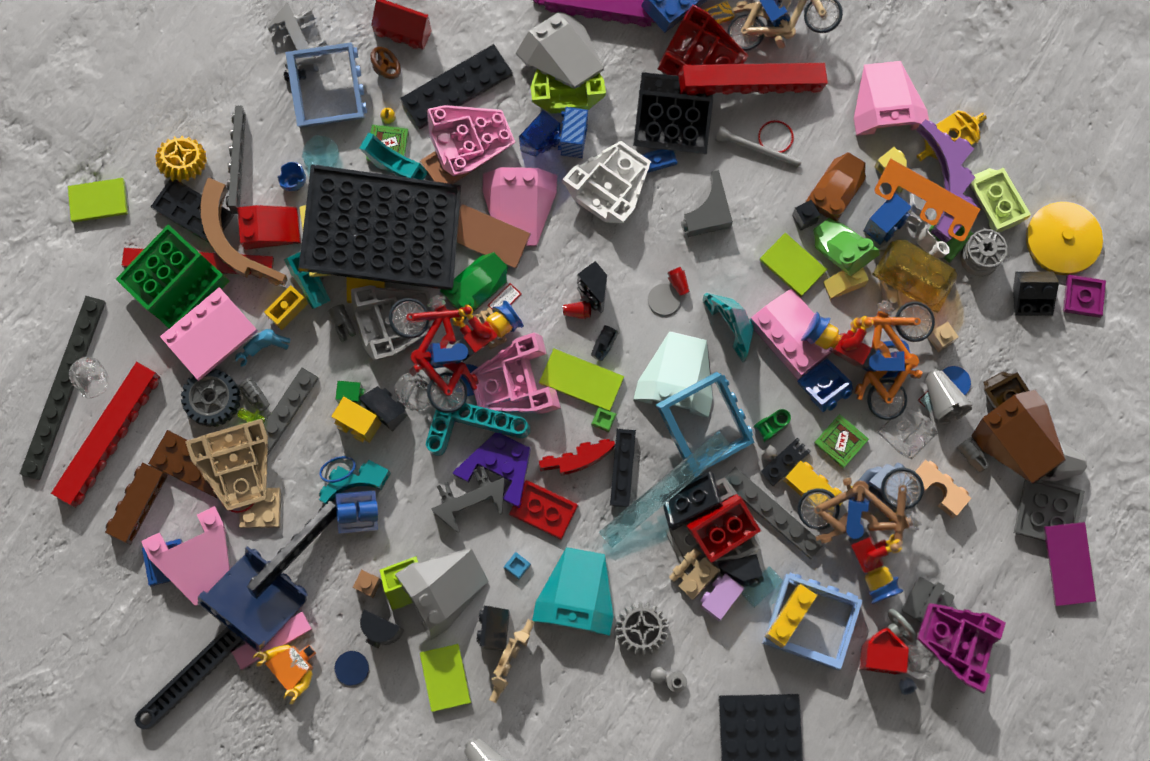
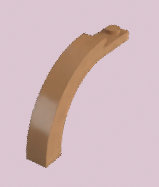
[201,177,288,286]

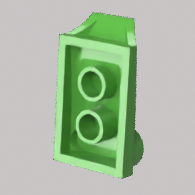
[813,218,880,276]

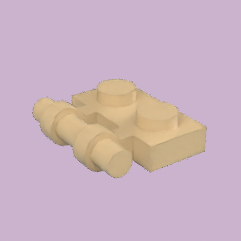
[669,548,720,600]

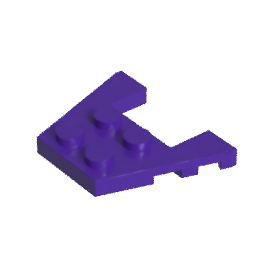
[453,432,531,508]

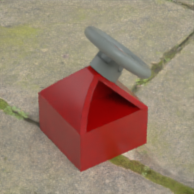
[859,609,917,675]

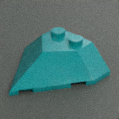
[702,293,754,363]

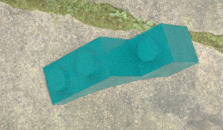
[359,133,428,180]
[319,459,391,505]

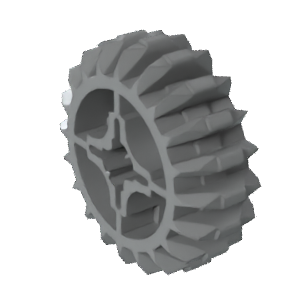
[615,602,669,656]

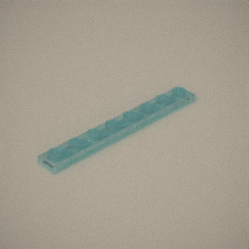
[599,431,732,548]

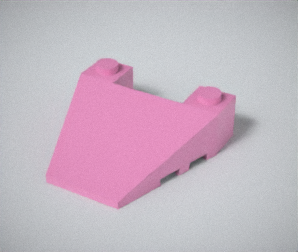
[470,332,561,414]
[141,506,230,606]

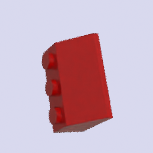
[371,0,432,50]
[686,494,761,563]

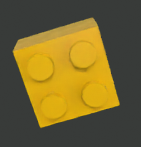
[331,397,382,443]

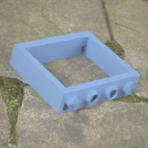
[285,42,367,128]
[762,573,863,670]

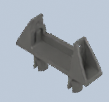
[431,467,505,533]

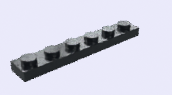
[247,501,337,599]

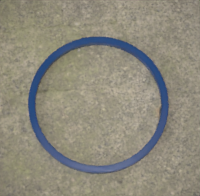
[319,456,356,483]

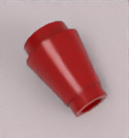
[667,267,690,296]
[563,301,591,320]

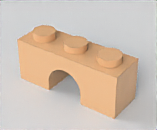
[909,460,972,519]

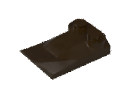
[984,372,1030,409]

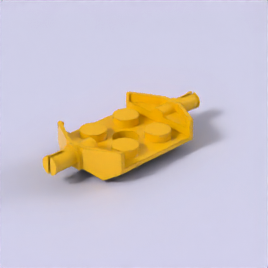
[916,110,987,161]

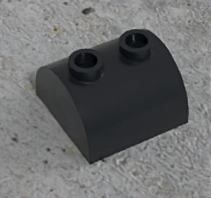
[360,610,404,649]

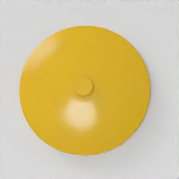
[1026,202,1103,275]

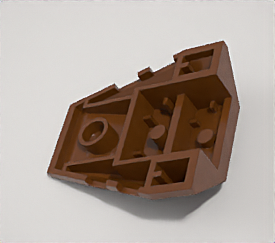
[971,390,1066,484]

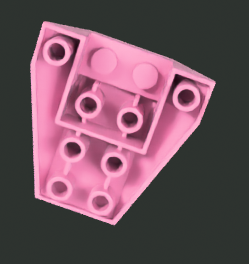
[854,61,929,136]
[427,105,515,176]

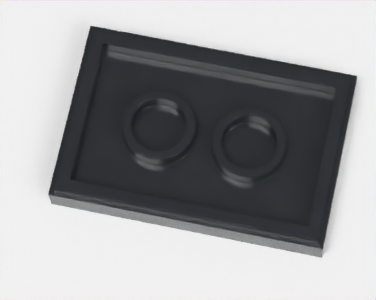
[660,471,723,531]

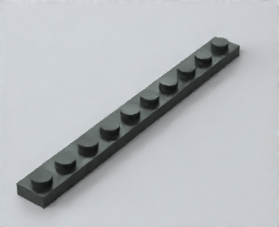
[19,295,106,480]

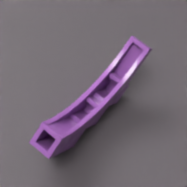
[916,119,977,243]

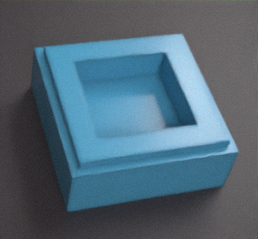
[504,552,531,580]

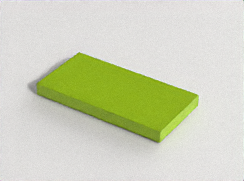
[539,348,624,411]

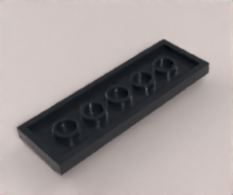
[400,44,513,130]

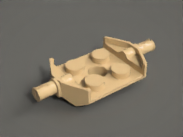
[489,619,535,703]

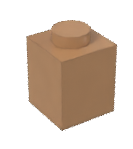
[353,570,382,598]

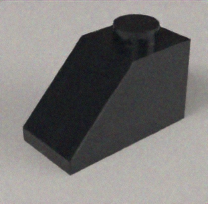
[718,554,764,587]

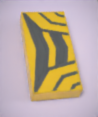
[704,1,735,24]

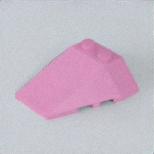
[483,167,557,246]

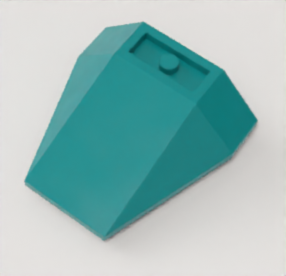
[532,547,614,636]

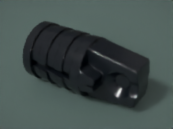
[591,325,619,361]

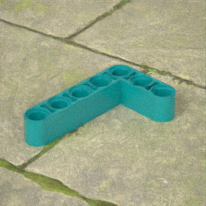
[426,399,530,456]

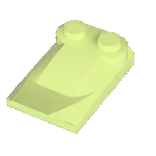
[970,168,1031,232]

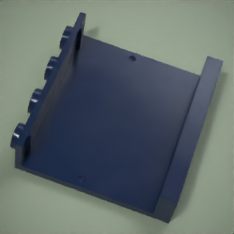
[198,546,308,652]

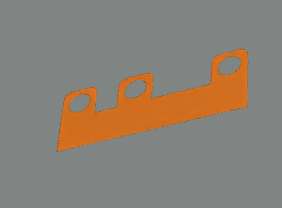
[874,158,980,241]

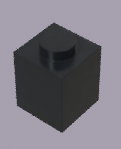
[792,200,820,231]

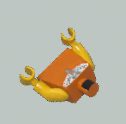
[252,645,316,705]

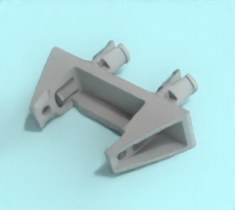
[267,2,328,71]

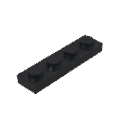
[610,428,636,508]

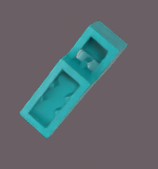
[284,251,331,309]

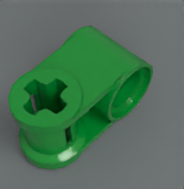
[753,409,791,443]

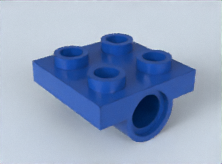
[335,490,378,534]

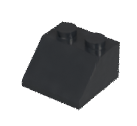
[359,386,408,432]

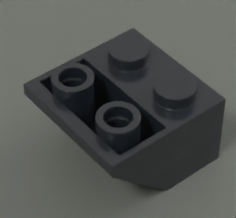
[577,261,607,313]
[1013,272,1059,316]
[476,605,510,651]

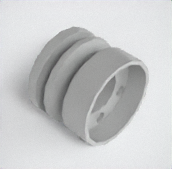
[960,229,1007,277]

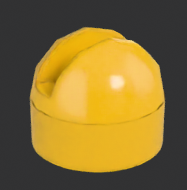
[380,108,396,124]

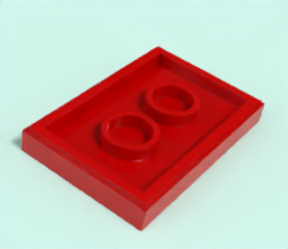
[509,480,578,540]

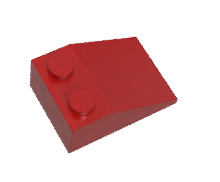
[237,205,301,250]

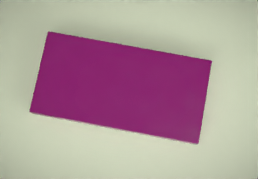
[1044,522,1096,606]

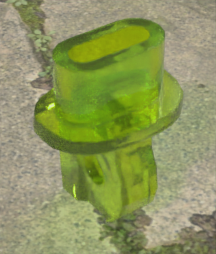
[237,408,266,423]

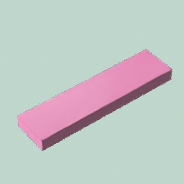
[232,612,312,670]

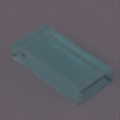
[741,566,783,607]

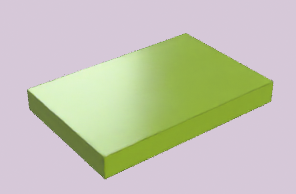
[68,178,128,223]
[759,233,827,297]
[419,644,471,712]

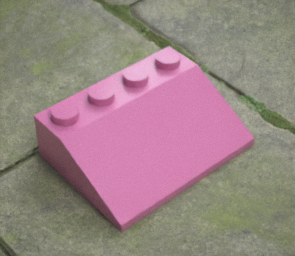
[160,288,258,381]
[750,288,832,380]

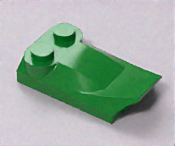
[440,252,508,319]

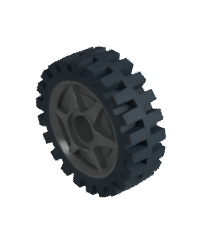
[181,369,241,427]

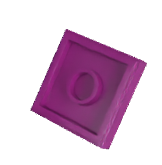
[1063,275,1106,318]

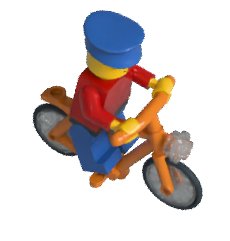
[801,300,935,420]

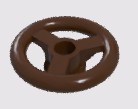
[370,47,401,79]

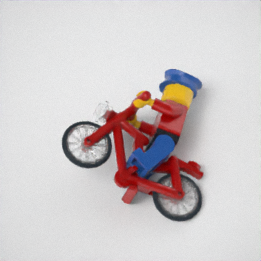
[389,295,524,413]

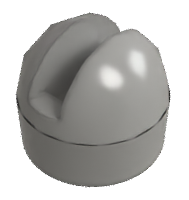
[760,444,777,461]

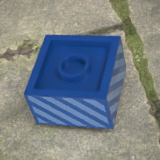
[557,107,588,158]

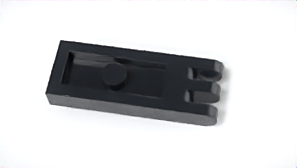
[760,437,811,487]

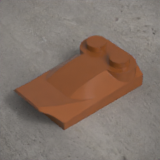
[806,152,866,222]

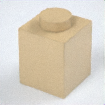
[928,321,959,352]

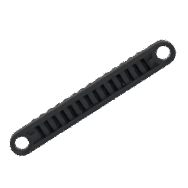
[135,627,243,730]

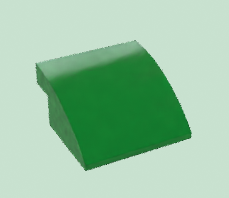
[116,225,230,329]

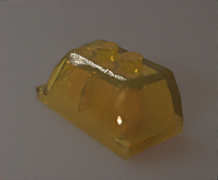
[872,240,958,313]

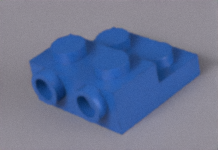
[797,358,853,412]

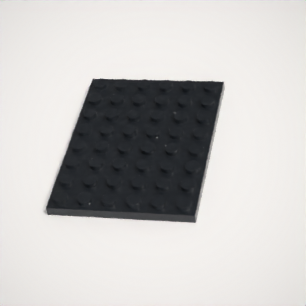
[298,164,461,291]

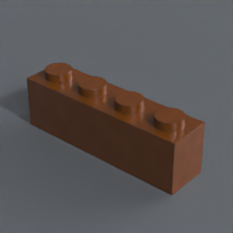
[105,463,168,545]

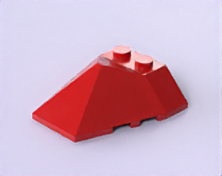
[657,5,748,76]

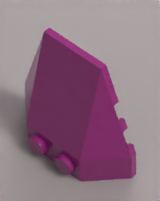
[917,603,1006,694]

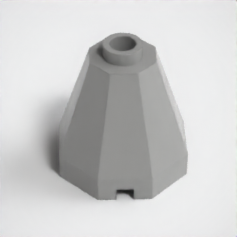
[1041,442,1087,481]

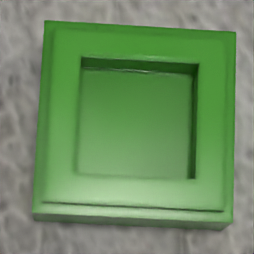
[591,407,616,432]

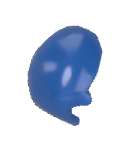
[277,162,306,192]

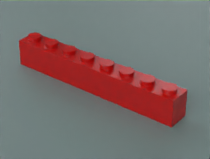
[678,63,828,96]
[51,361,160,508]

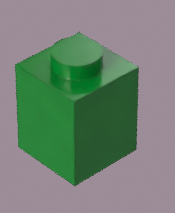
[335,381,366,405]

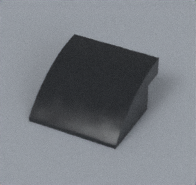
[633,72,714,154]

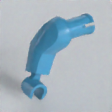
[235,329,291,367]

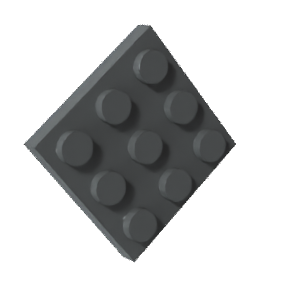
[1013,479,1085,542]

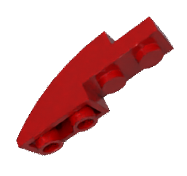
[539,439,615,476]

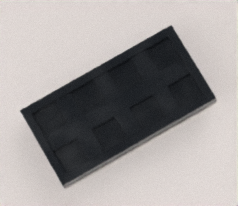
[150,178,234,243]

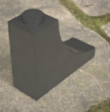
[681,170,733,237]

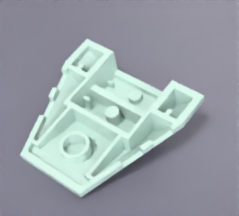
[634,332,713,417]

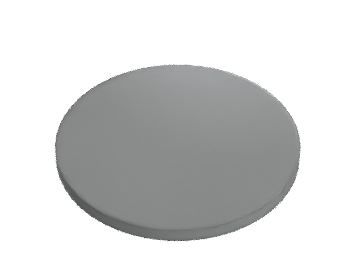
[648,284,681,315]

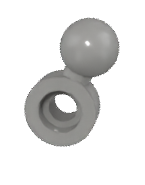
[651,667,687,692]

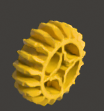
[155,136,207,182]

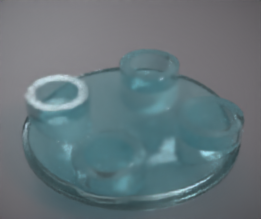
[302,135,339,169]

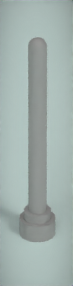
[715,126,801,167]

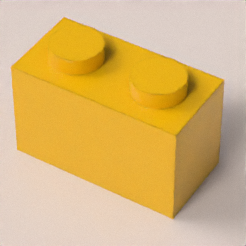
[264,285,308,331]

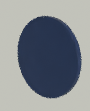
[334,651,369,686]

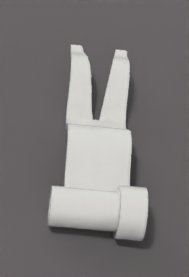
[907,193,950,266]

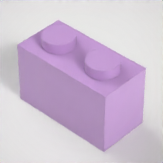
[700,574,744,621]

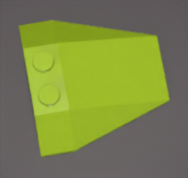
[531,69,606,114]

